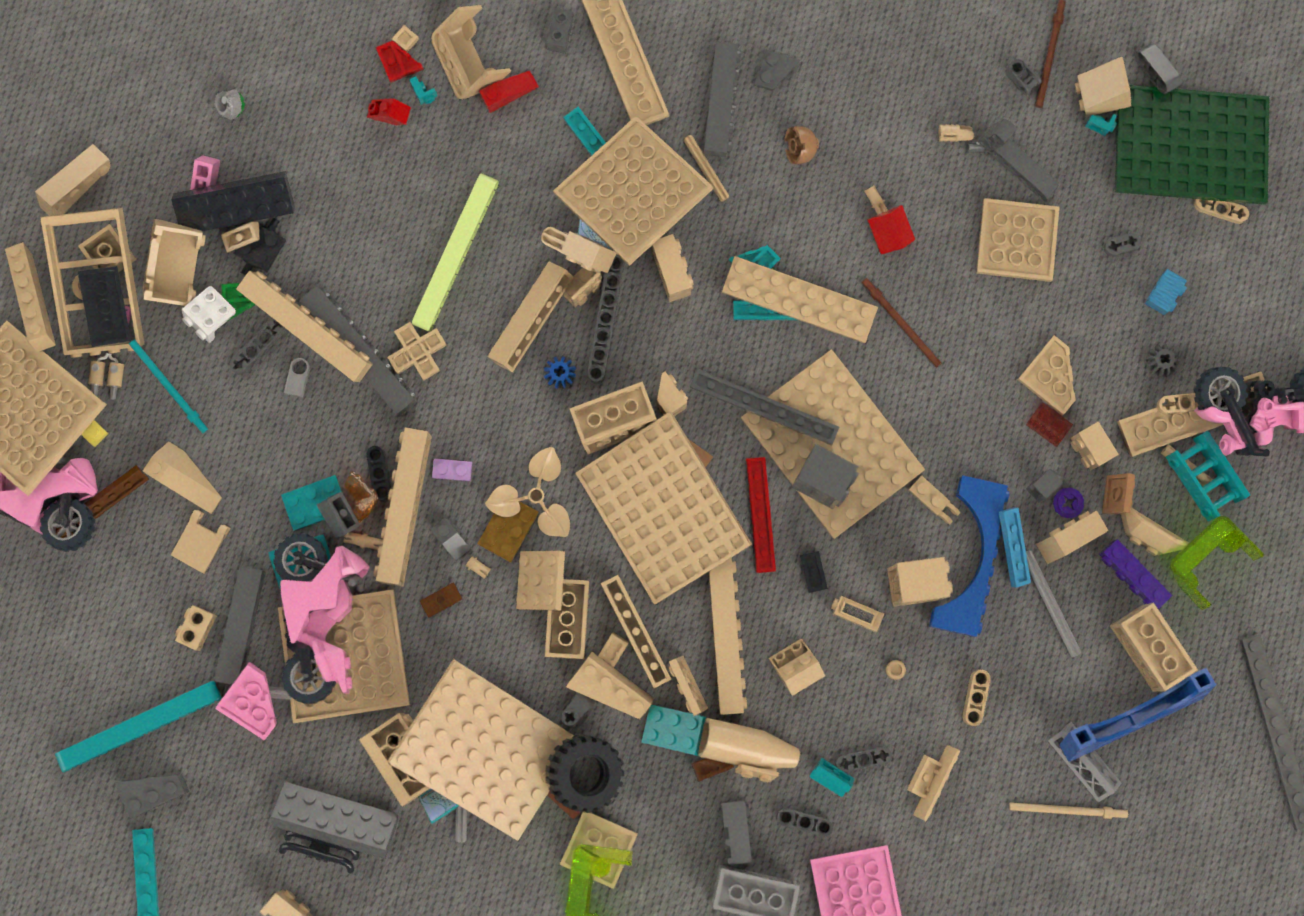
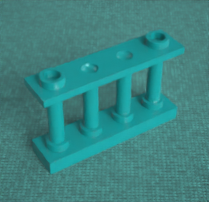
[1166,430,1250,522]

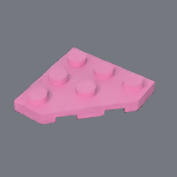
[215,662,277,741]

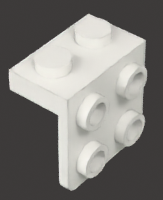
[182,286,235,343]

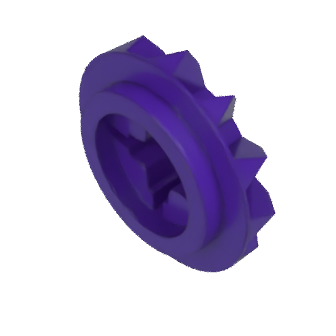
[1053,488,1084,518]

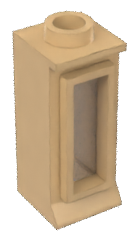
[831,596,884,632]

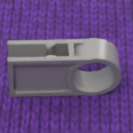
[284,358,310,398]

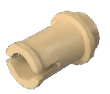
[466,557,491,579]

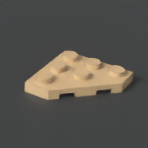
[1018,335,1075,416]

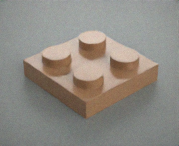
[1102,473,1135,514]

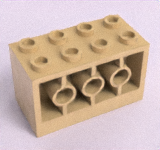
[570,382,657,455]
[887,557,953,607]
[1110,603,1198,692]
[359,713,431,806]

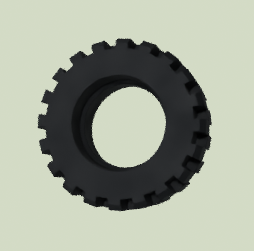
[546,735,625,813]

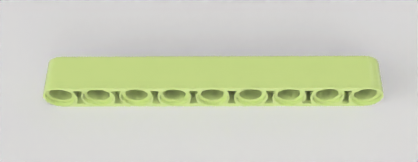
[412,173,499,332]

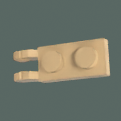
[909,476,961,525]

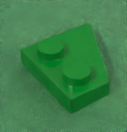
[221,283,256,321]

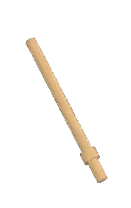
[1009,802,1128,819]

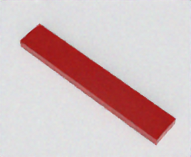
[746,457,776,573]

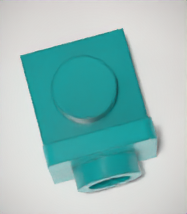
[409,76,437,104]
[1085,114,1117,136]

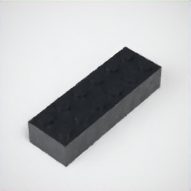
[171,171,295,231]

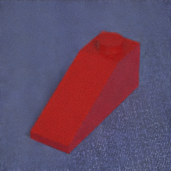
[479,71,539,113]

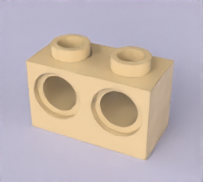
[175,605,217,651]

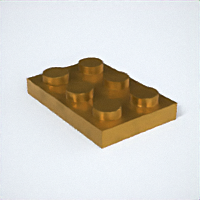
[477,501,539,563]

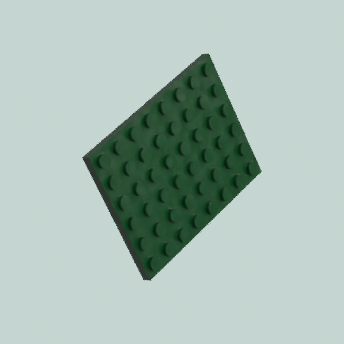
[1115,85,1270,205]

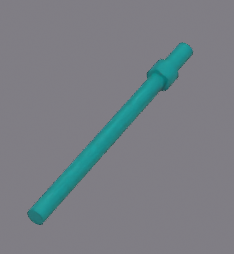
[129,339,208,434]

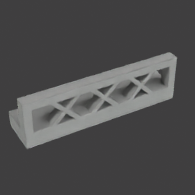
[1048,722,1121,802]

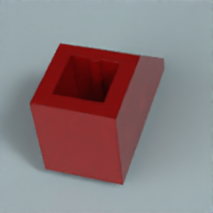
[367,98,411,125]

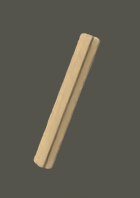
[684,135,729,202]

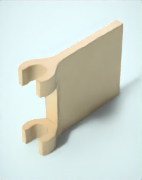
[171,510,231,574]

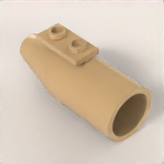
[698,718,800,782]

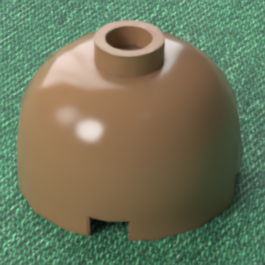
[784,126,819,164]

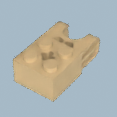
[541,227,616,273]

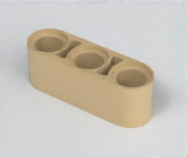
[963,670,990,726]

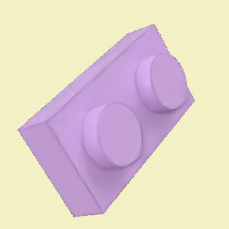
[432,459,472,482]

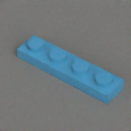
[999,507,1031,588]

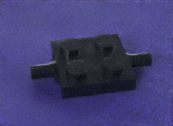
[234,218,286,276]

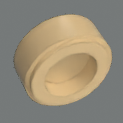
[886,660,906,680]

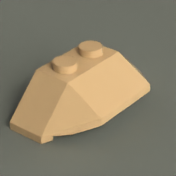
[1121,508,1192,556]

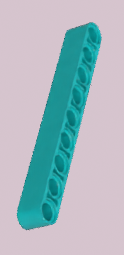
[54,681,222,773]

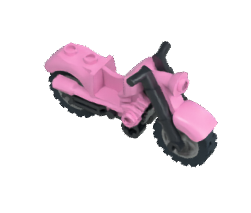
[1194,367,1304,457]

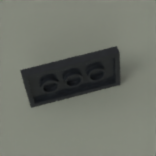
[78,266,131,348]

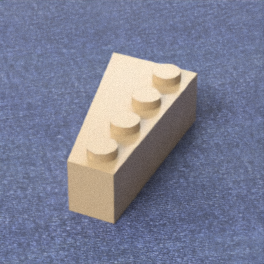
[35,144,111,216]
[566,652,654,719]
[260,890,312,916]

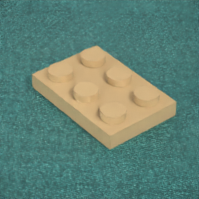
[669,656,708,716]

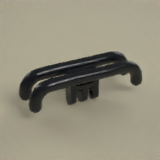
[279,831,360,874]

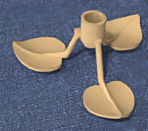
[485,447,570,537]

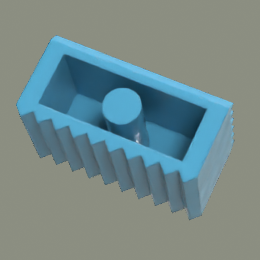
[1145,269,1187,315]

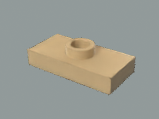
[598,632,629,668]

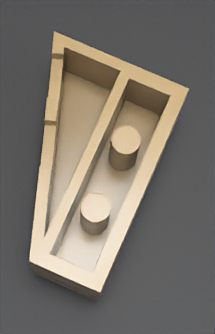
[1036,511,1109,564]

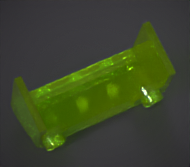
[1170,516,1265,610]
[565,844,633,916]

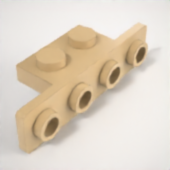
[907,745,960,821]

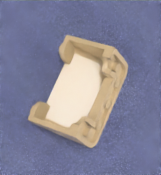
[143,219,205,306]

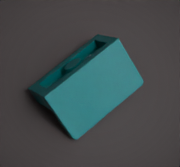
[810,758,855,797]

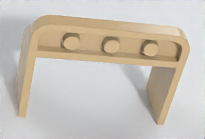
[432,5,511,99]

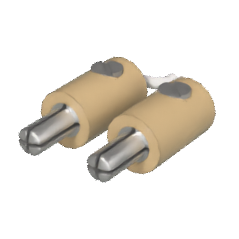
[88,353,124,400]

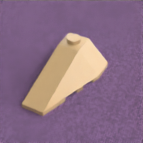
[143,441,222,514]

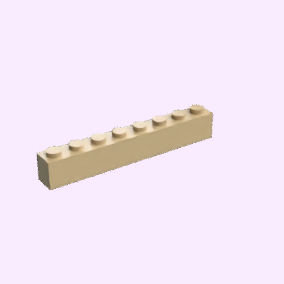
[236,271,373,382]
[709,557,747,715]

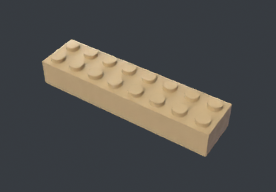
[374,428,432,587]

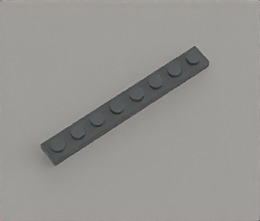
[690,369,839,446]

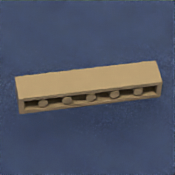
[5,242,56,352]
[487,261,574,373]
[601,575,672,688]

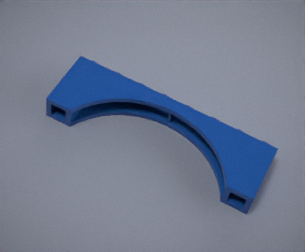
[929,475,1010,637]
[1059,668,1216,762]

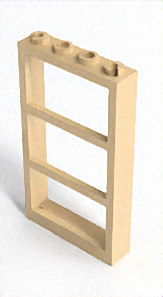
[41,208,144,358]

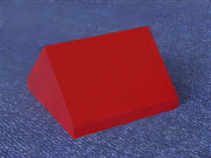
[867,205,915,255]

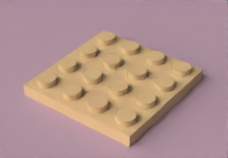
[976,198,1059,282]

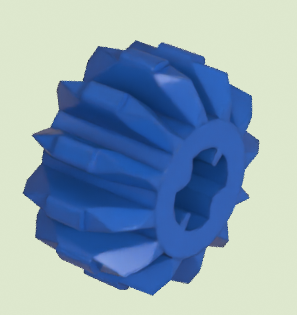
[544,356,576,389]

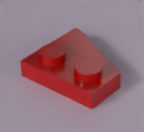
[375,40,424,83]

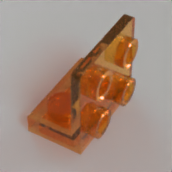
[344,471,379,523]

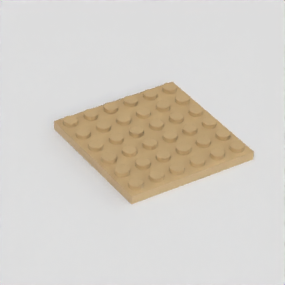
[553,116,713,266]
[278,590,410,723]

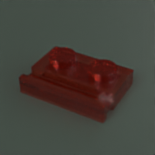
[1025,402,1073,447]

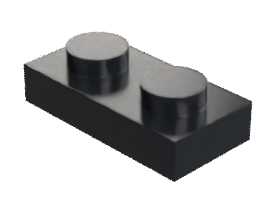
[800,551,828,593]

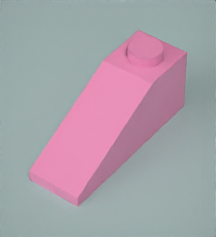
[190,155,220,190]

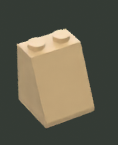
[1075,57,1131,117]

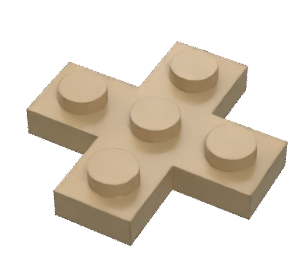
[387,322,447,380]

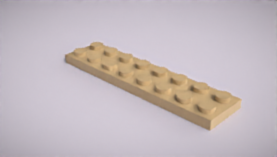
[582,0,669,125]
[722,256,878,344]
[1117,371,1267,457]

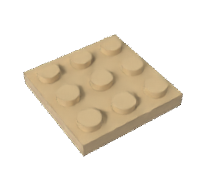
[516,551,565,610]
[560,812,638,889]

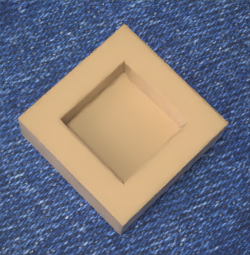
[392,25,419,52]

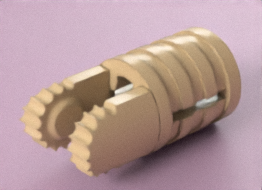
[938,124,975,142]

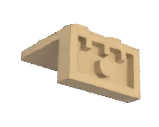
[563,268,602,307]

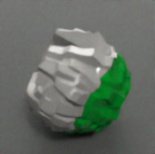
[214,90,245,120]

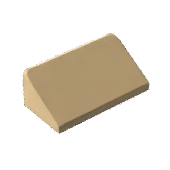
[221,222,259,252]

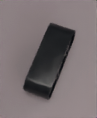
[366,446,392,502]

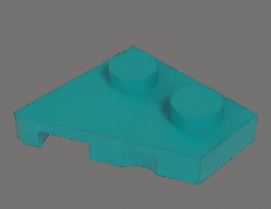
[728,245,781,269]

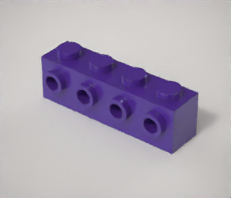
[1099,539,1172,609]

